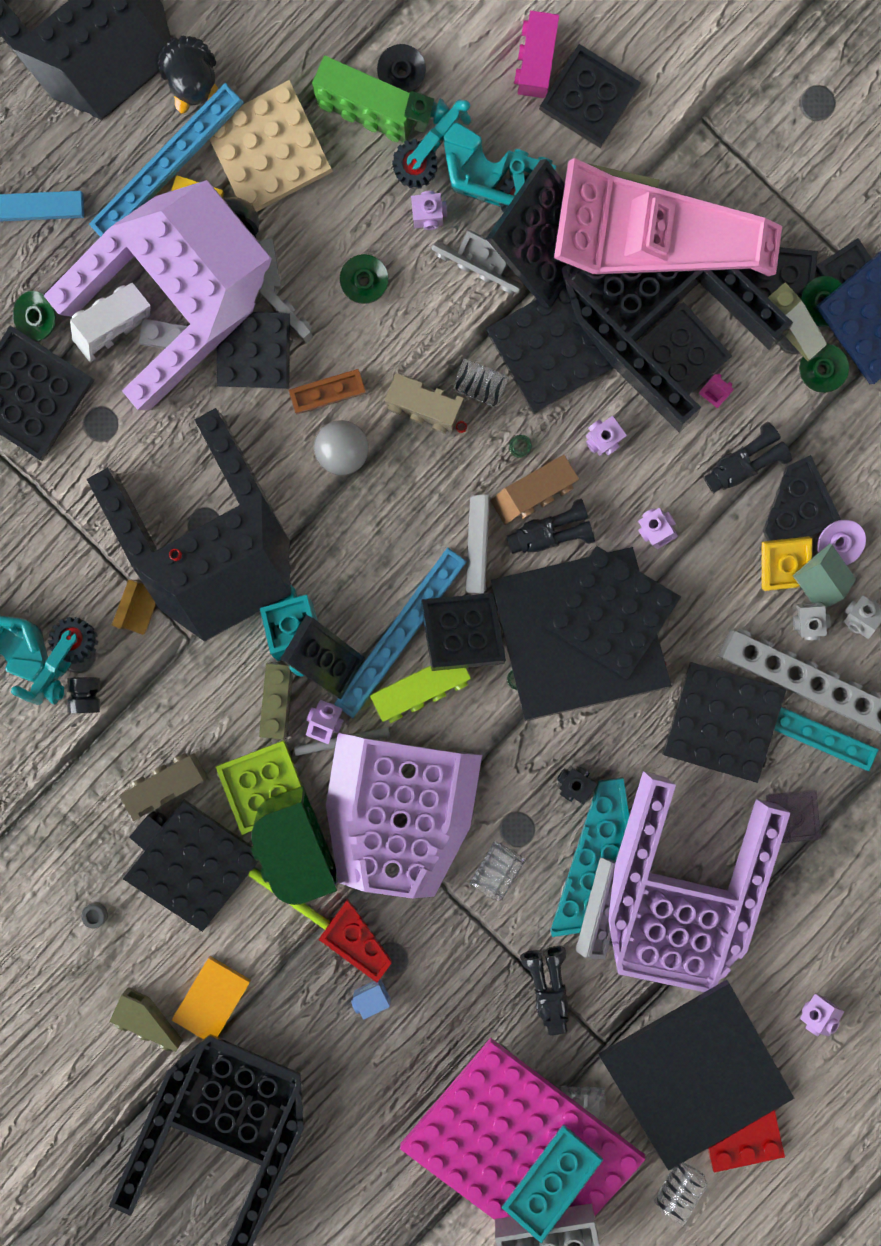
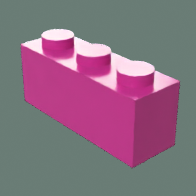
[514,10,559,98]

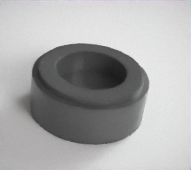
[81,903,108,929]

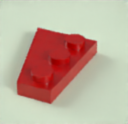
[318,899,392,983]
[708,1110,785,1173]

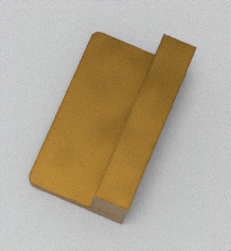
[112,579,157,635]

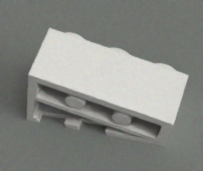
[70,282,150,363]

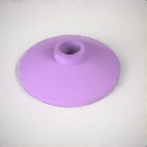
[817,519,866,565]

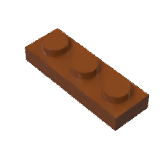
[289,369,366,415]

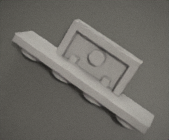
[431,230,524,294]

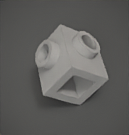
[843,596,881,639]
[793,602,831,640]

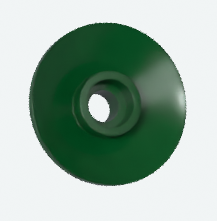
[340,254,388,304]
[800,276,842,327]
[13,291,56,341]
[799,344,849,393]

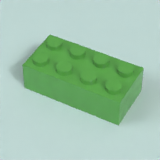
[312,55,415,142]

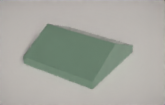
[793,543,856,608]

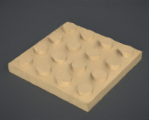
[210,80,333,212]

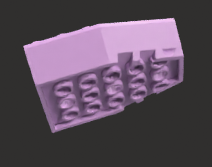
[326,733,482,898]

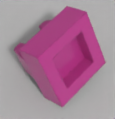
[699,374,734,408]

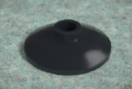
[377,44,426,93]

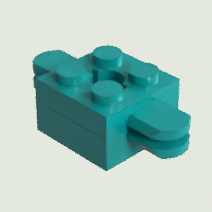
[260,585,318,677]

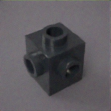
[557,765,597,805]

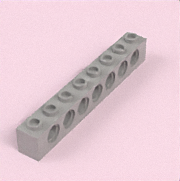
[717,628,881,734]

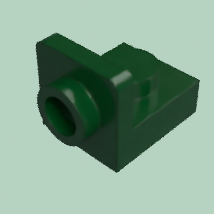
[404,91,434,133]

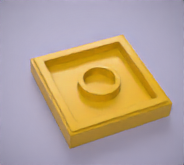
[762,536,812,591]

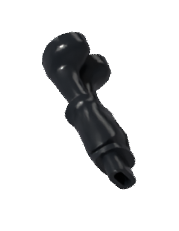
[703,422,792,494]
[506,498,595,554]
[520,946,569,1036]

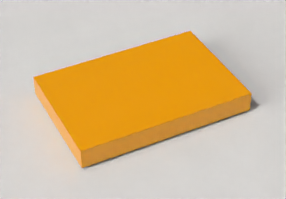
[172,956,251,1039]

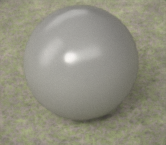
[314,420,369,475]

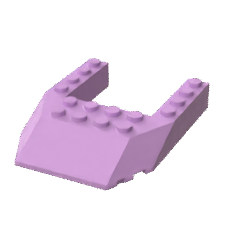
[44,180,272,410]
[608,771,790,992]

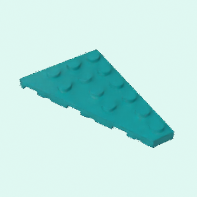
[550,777,629,937]

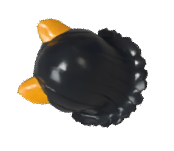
[157,35,218,114]

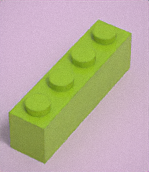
[370,665,471,723]

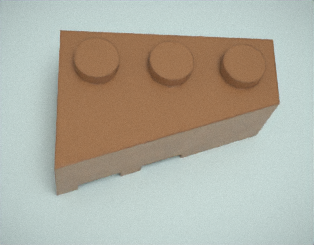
[490,455,579,525]

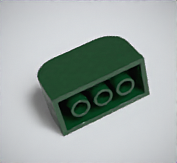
[251,786,338,905]

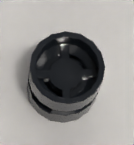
[67,677,100,713]

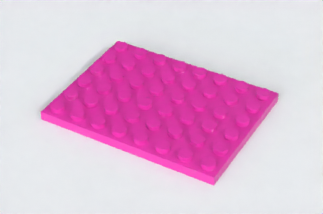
[400,1038,646,1220]

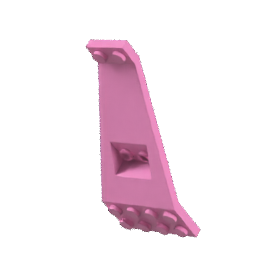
[554,158,782,276]

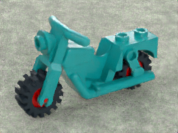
[392,98,556,213]
[0,616,98,705]

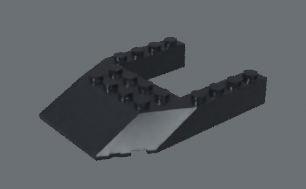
[0,0,171,120]
[561,241,793,433]
[86,408,291,642]
[109,1034,304,1246]

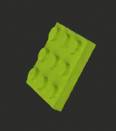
[216,740,302,835]

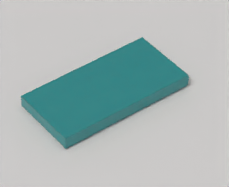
[502,1124,603,1244]

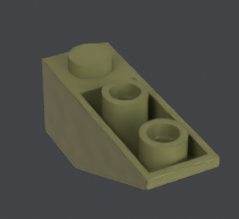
[109,988,183,1052]

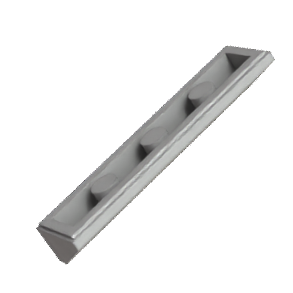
[466,495,490,593]
[576,858,616,959]

